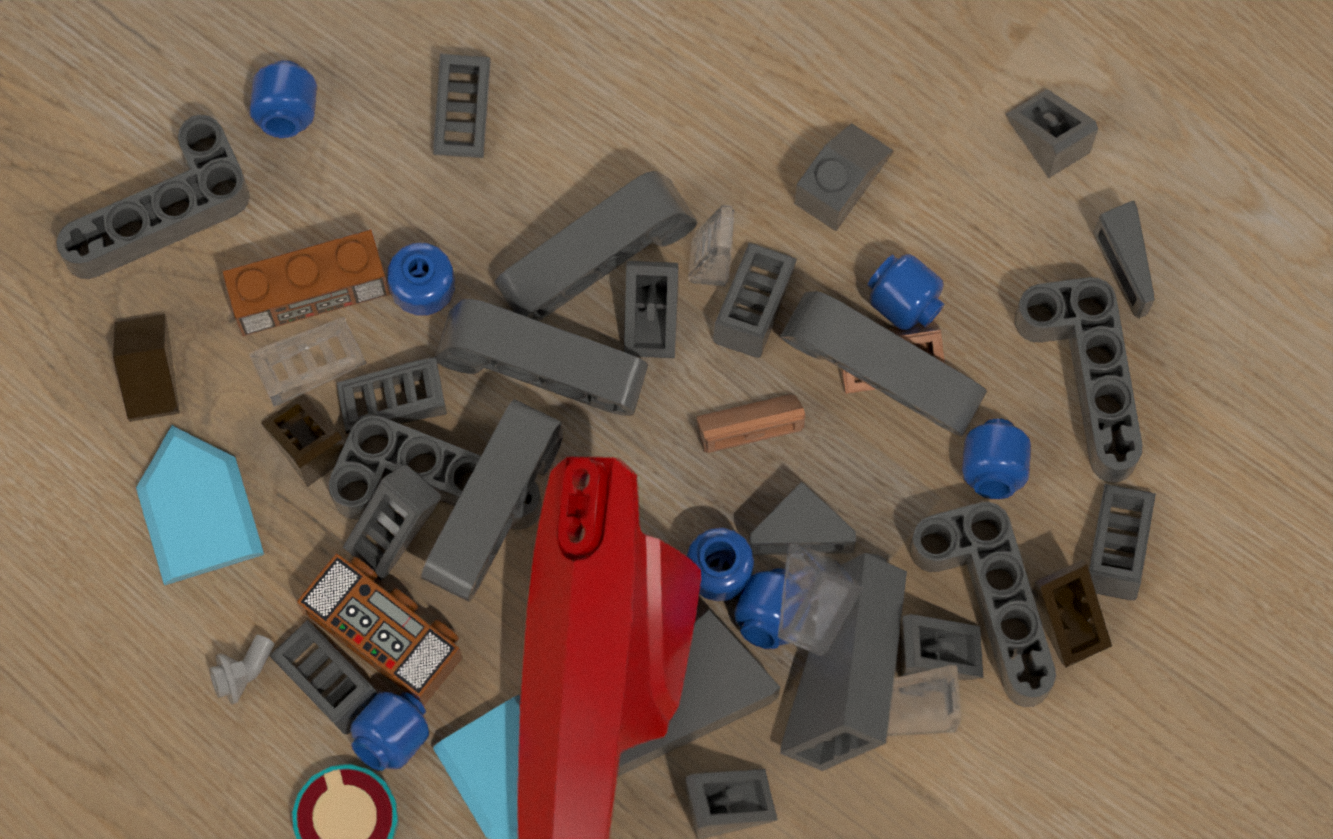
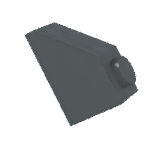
[795,123,893,231]

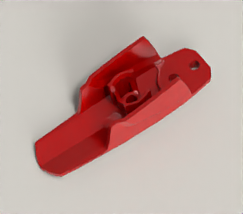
[517,456,701,839]

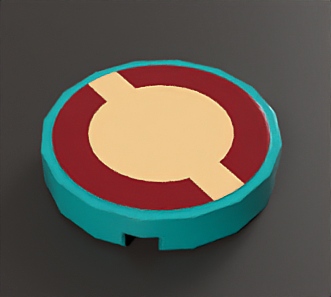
[292,764,399,839]

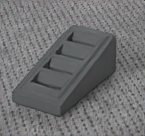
[433,54,491,158]
[1093,201,1155,319]
[713,243,797,358]
[337,357,447,434]
[343,465,441,581]
[1089,484,1156,601]
[269,620,378,735]

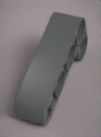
[56,115,250,279]
[495,171,698,321]
[1015,277,1143,483]
[780,291,987,437]
[435,299,648,416]
[421,399,563,602]
[329,415,542,530]
[910,502,1056,707]

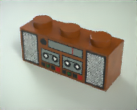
[222,229,390,336]
[297,553,462,706]

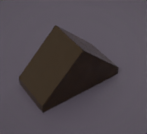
[113,314,180,422]
[261,394,345,487]
[1032,560,1112,668]

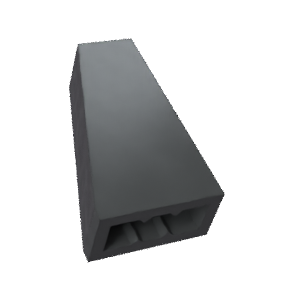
[780,553,907,771]
[617,610,781,777]

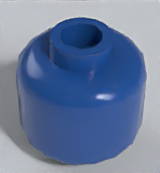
[249,60,317,138]
[387,243,455,316]
[867,254,945,330]
[962,419,1031,499]
[687,528,754,601]
[734,568,810,649]
[351,692,429,771]

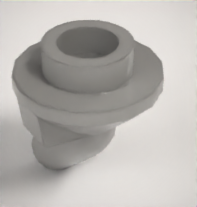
[209,635,275,705]

